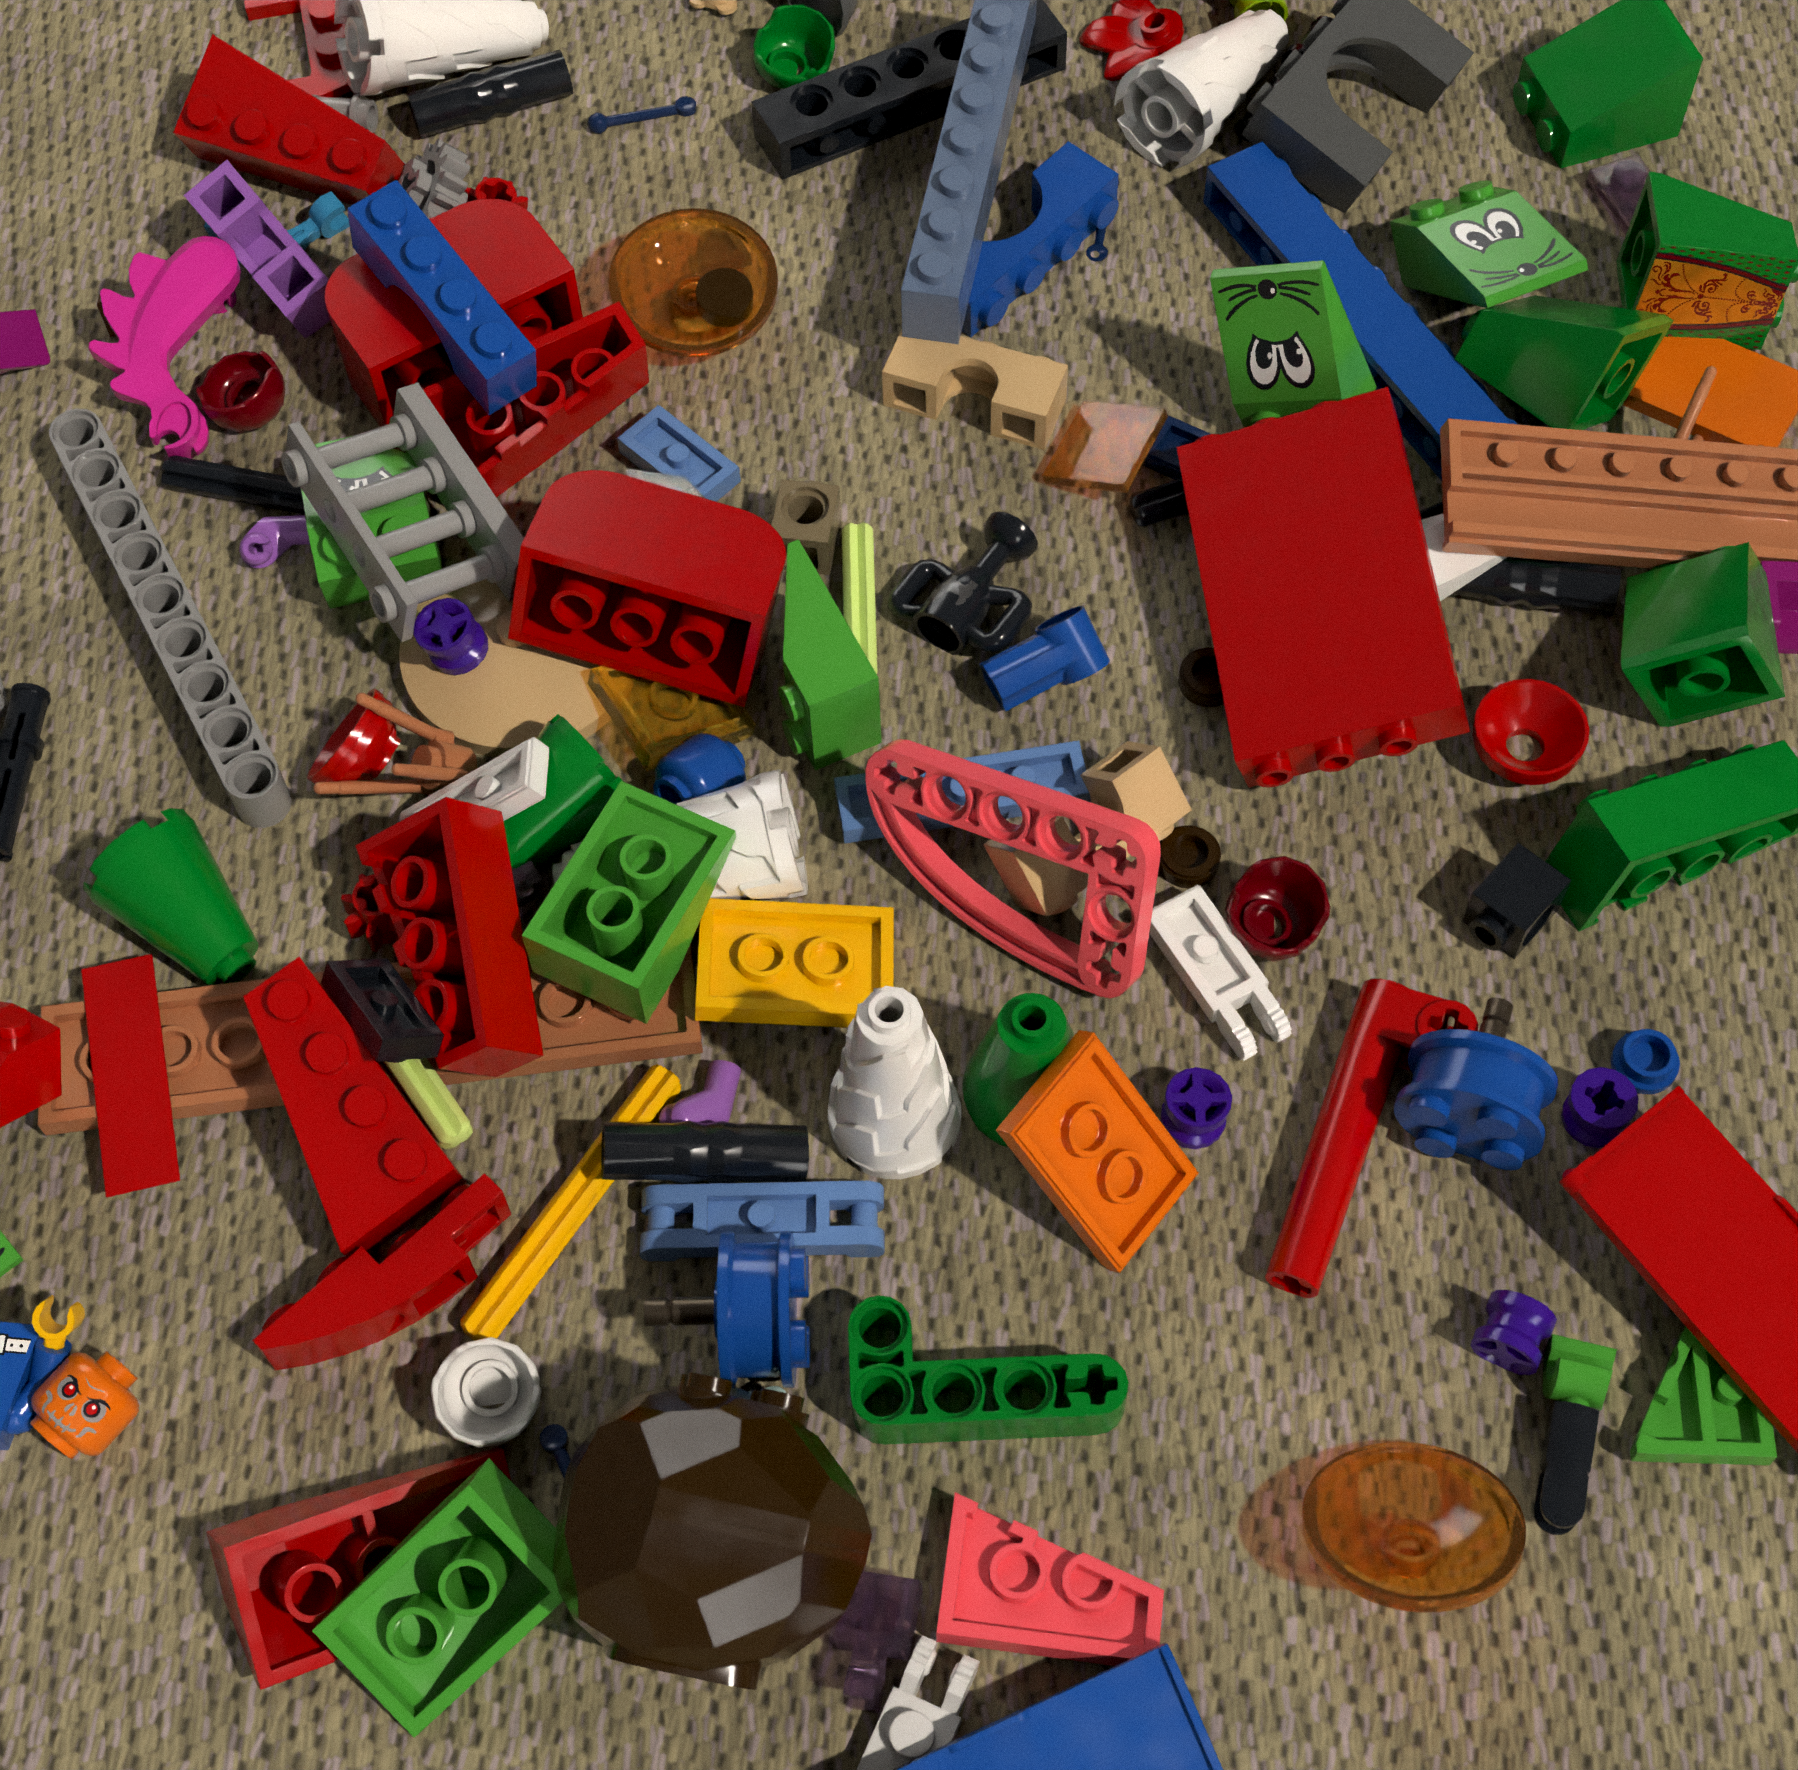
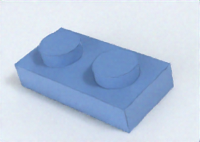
[617,405,741,502]

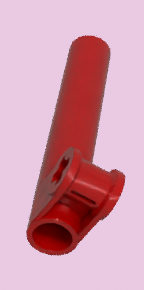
[1265,978,1478,1298]

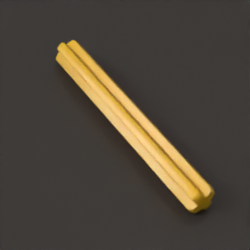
[460,1064,681,1341]

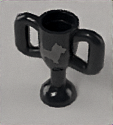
[888,511,1038,655]

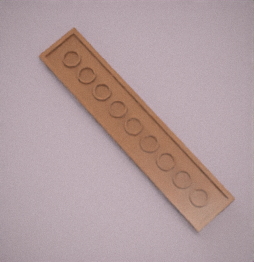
[38,941,703,1136]

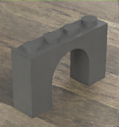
[1241,0,1474,213]

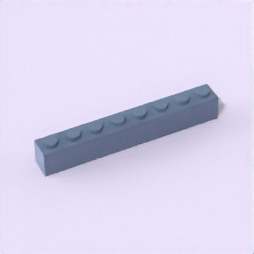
[901,0,1037,344]

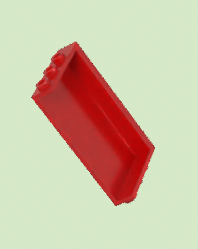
[1176,387,1470,788]

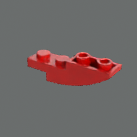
[252,1173,511,1371]

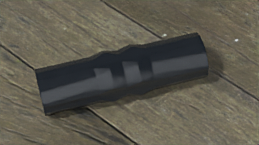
[406,50,573,138]
[1451,557,1621,617]
[601,1120,809,1184]

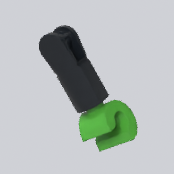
[1534,1334,1617,1535]

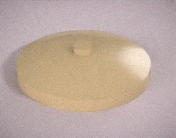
[399,579,638,757]

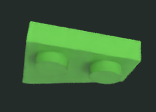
[1630,1325,1777,1466]

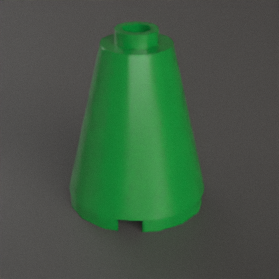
[504,714,623,881]
[83,808,259,985]
[962,993,1074,1147]

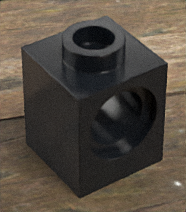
[1462,843,1571,959]

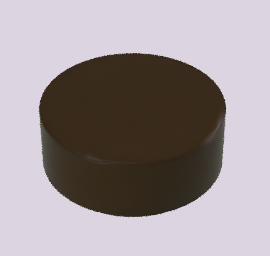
[696,268,753,328]
[1178,647,1224,707]
[1159,825,1221,889]

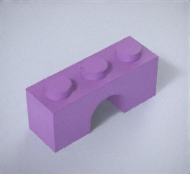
[184,160,330,338]

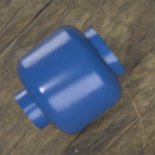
[653,733,746,804]

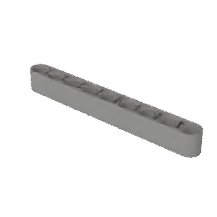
[49,408,292,828]

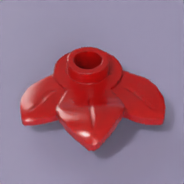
[1079,0,1184,81]

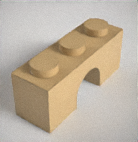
[882,329,1068,450]
[983,741,1192,916]

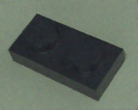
[321,958,444,1063]

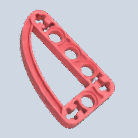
[865,739,1161,998]

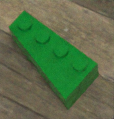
[1545,740,1798,932]

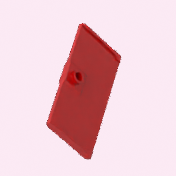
[1559,1085,1798,1453]

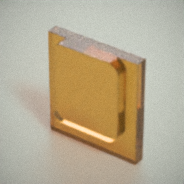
[1042,401,1168,493]

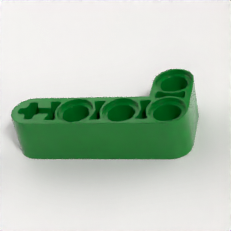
[848,1295,1129,1445]

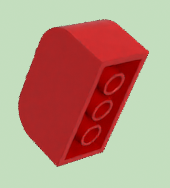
[325,199,583,427]
[508,470,786,707]

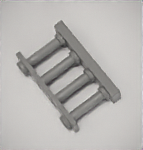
[281,383,524,643]

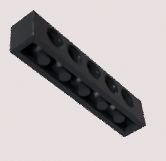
[751,0,1067,180]

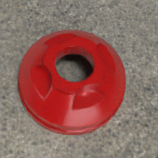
[1472,679,1590,785]
[307,688,401,784]

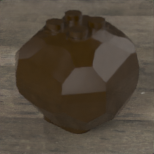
[553,1372,872,1690]

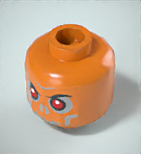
[30,1351,139,1459]

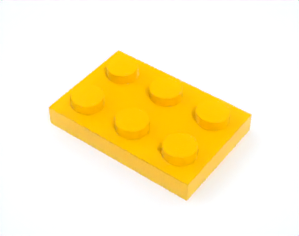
[695,898,894,1028]

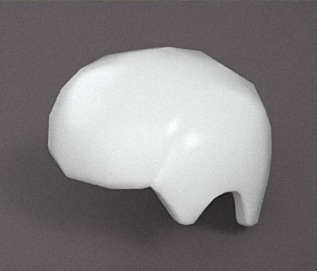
[431,1337,542,1448]

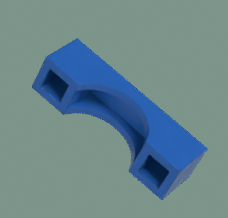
[962,141,1119,338]
[347,180,537,415]

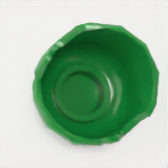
[752,4,835,89]

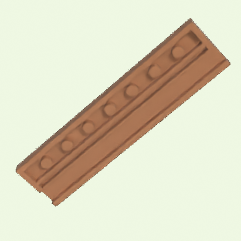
[1440,418,1798,569]

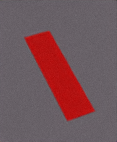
[81,954,180,1198]

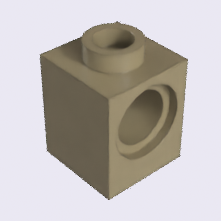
[771,479,841,575]

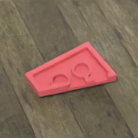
[936,1492,1164,1666]

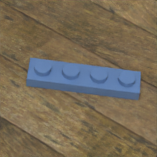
[834,741,1091,844]

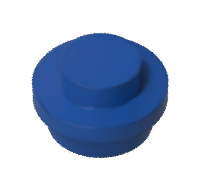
[1611,1029,1680,1094]

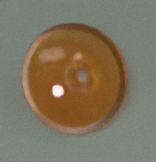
[608,208,778,357]
[1301,1442,1526,1613]

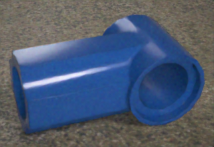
[979,605,1110,712]

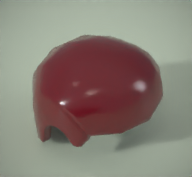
[196,351,285,433]
[1225,856,1331,962]

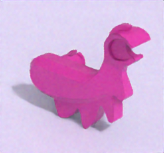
[88,236,241,458]

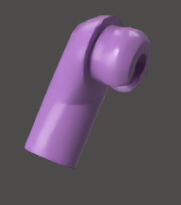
[239,515,310,569]
[659,1060,741,1124]

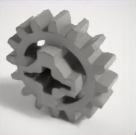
[398,139,470,219]

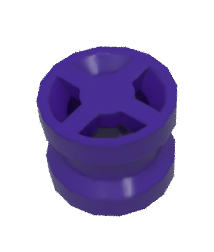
[414,598,488,675]
[1160,1067,1232,1149]
[1561,1067,1639,1148]
[1470,1290,1557,1375]

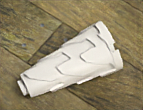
[334,0,549,96]
[1114,9,1289,169]
[553,769,808,900]
[828,986,961,1179]

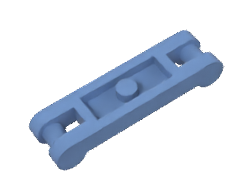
[639,1181,885,1261]

